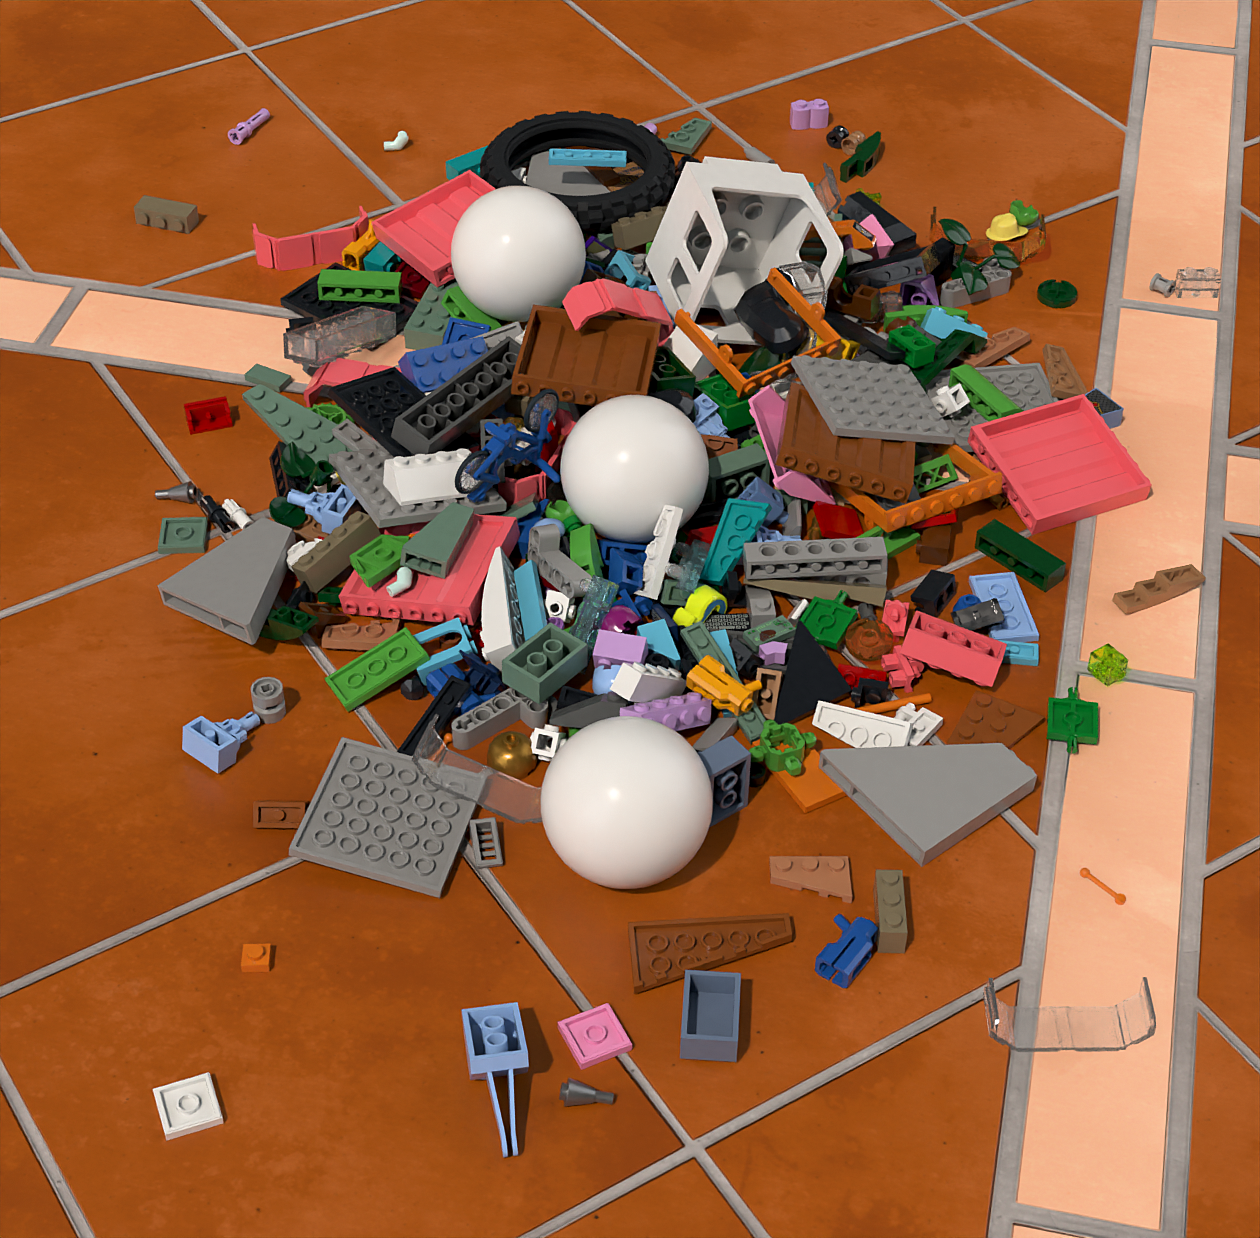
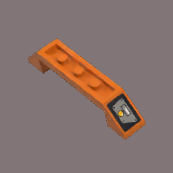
[804,219,876,251]

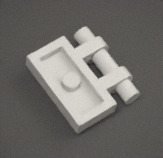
[894,703,943,746]

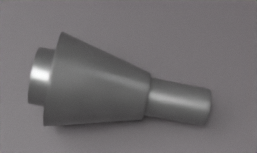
[155,481,198,503]
[559,1077,614,1106]

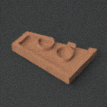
[322,618,401,651]
[769,856,852,903]

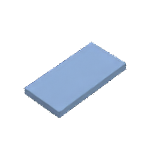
[969,572,1039,642]

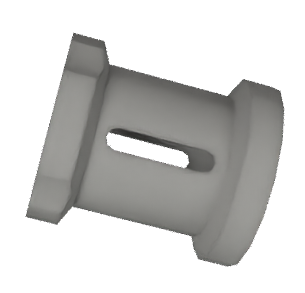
[1149,273,1176,297]

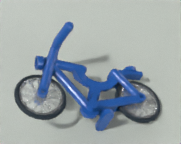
[455,389,561,503]

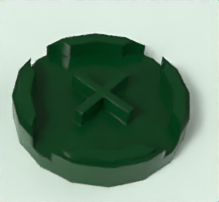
[1037,279,1077,308]

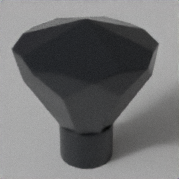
[401,675,424,700]

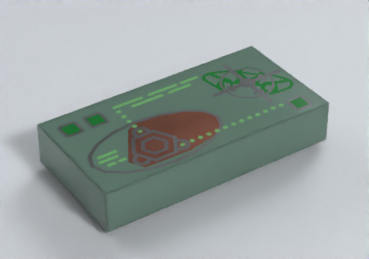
[743,615,796,652]

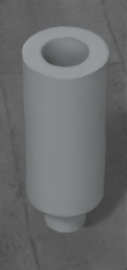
[744,146,775,164]

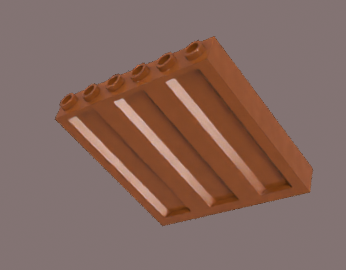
[511,304,661,406]
[775,382,916,504]

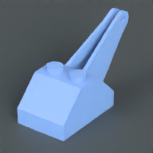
[461,1002,529,1158]

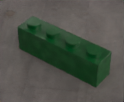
[975,519,1066,593]

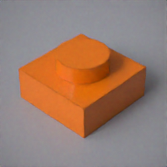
[241,943,272,973]

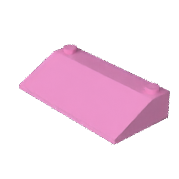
[748,385,836,505]

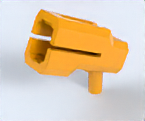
[342,219,380,271]
[686,655,762,716]

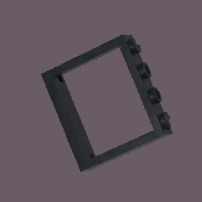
[844,244,940,295]

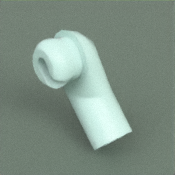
[384,131,409,151]
[386,566,413,597]

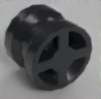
[826,125,849,149]

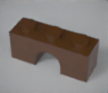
[821,276,880,321]

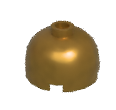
[487,731,537,781]

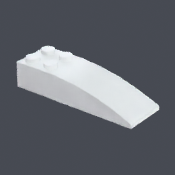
[480,546,526,676]

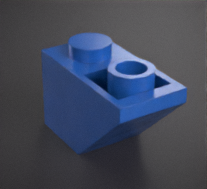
[608,548,643,596]

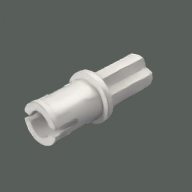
[222,499,254,530]

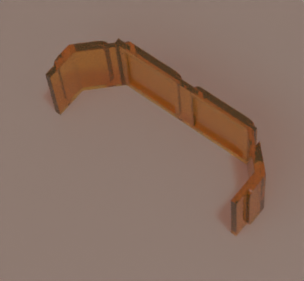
[929,206,1046,263]

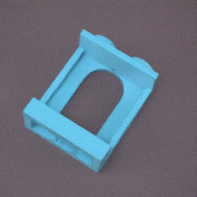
[604,250,652,290]
[413,617,479,686]

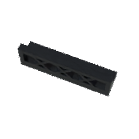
[269,441,312,498]

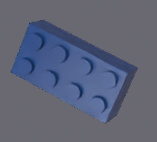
[398,336,488,394]

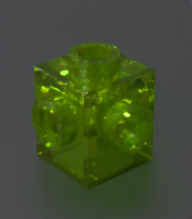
[1087,643,1128,686]

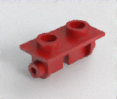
[838,663,887,689]

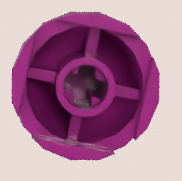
[594,605,642,639]

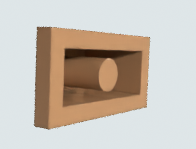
[753,668,784,720]

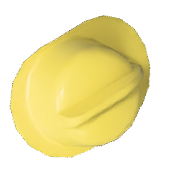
[986,213,1028,241]

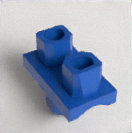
[611,589,653,626]

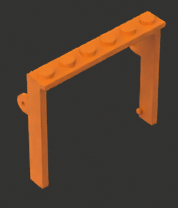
[674,267,841,398]
[828,443,1002,533]

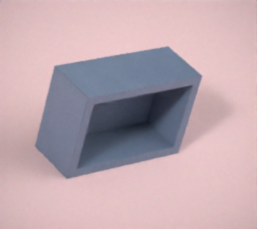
[680,970,741,1062]

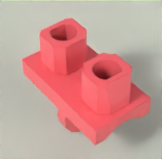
[880,600,909,642]
[881,645,924,693]

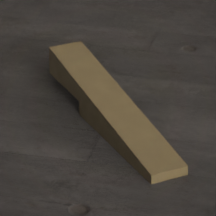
[743,577,887,607]

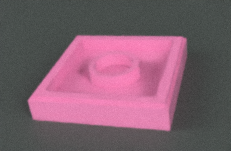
[558,1003,632,1070]

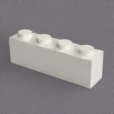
[610,661,686,703]

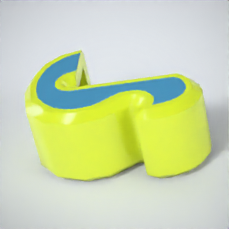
[673,585,727,627]

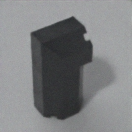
[837,191,917,257]

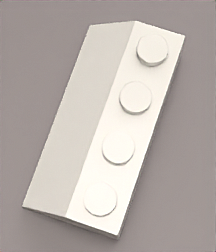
[383,448,480,506]

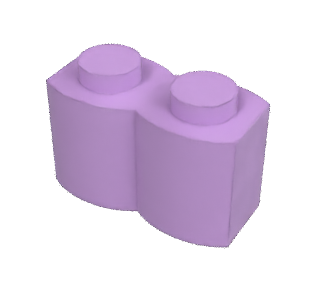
[790,99,829,130]

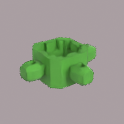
[748,719,816,776]

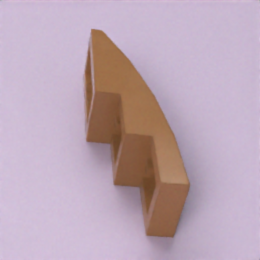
[1112,564,1206,614]

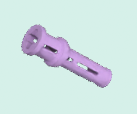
[228,108,270,145]

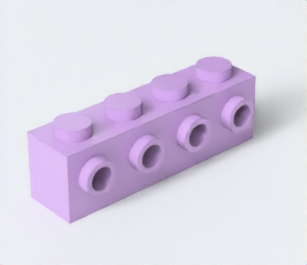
[620,692,712,731]

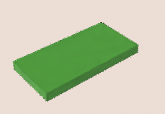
[324,627,430,712]

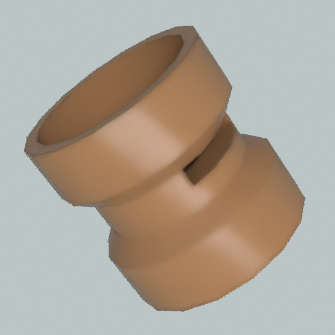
[841,131,866,155]

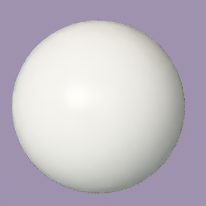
[451,186,586,322]
[560,395,709,544]
[541,716,713,889]

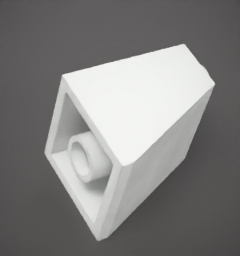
[663,324,718,382]

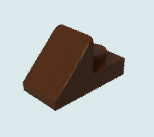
[299,602,348,639]

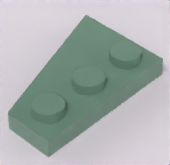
[661,118,712,155]

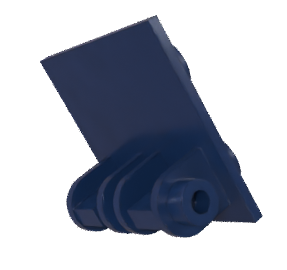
[459,650,508,696]

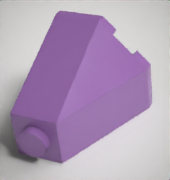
[898,271,939,311]

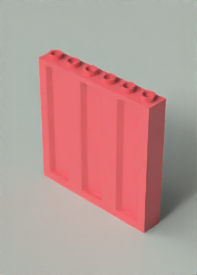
[372,170,495,288]
[967,394,1152,535]
[339,514,520,625]

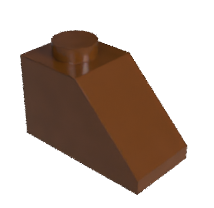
[916,523,952,566]

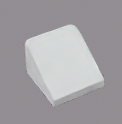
[787,599,809,626]

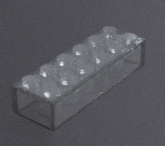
[283,306,396,367]

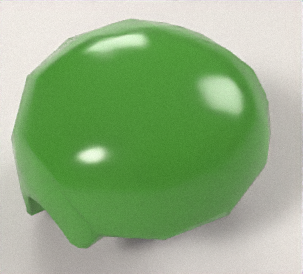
[1009,200,1039,226]
[545,500,575,522]

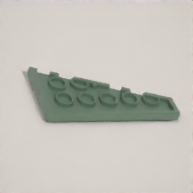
[242,384,352,473]

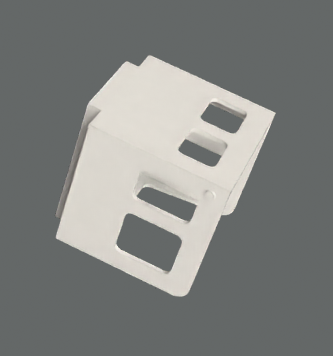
[645,156,843,346]

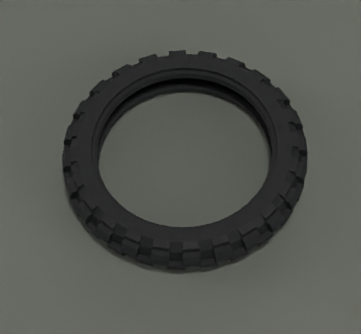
[480,111,675,233]

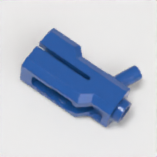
[426,663,495,717]
[815,914,878,988]

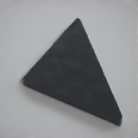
[774,620,852,725]

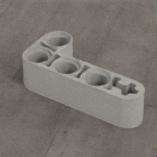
[940,257,1011,308]
[528,524,594,599]
[452,687,549,750]

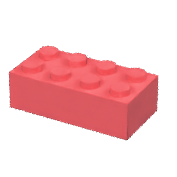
[900,610,1007,687]

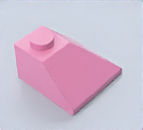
[842,214,894,261]

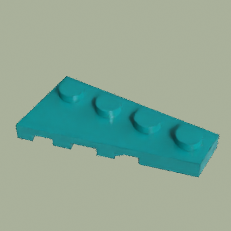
[699,498,772,586]

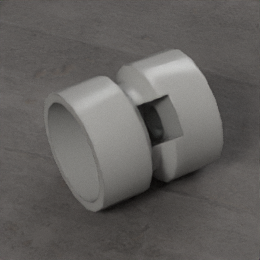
[251,677,286,724]

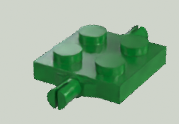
[795,590,858,650]
[1046,687,1098,754]

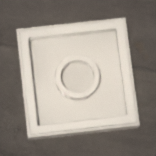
[153,1072,224,1141]

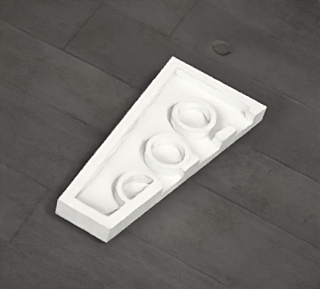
[633,505,684,600]
[812,701,913,748]

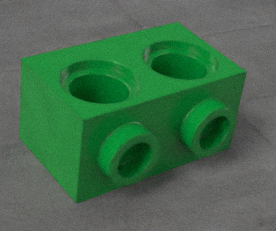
[888,325,936,369]

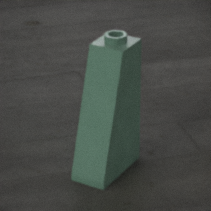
[400,502,474,579]

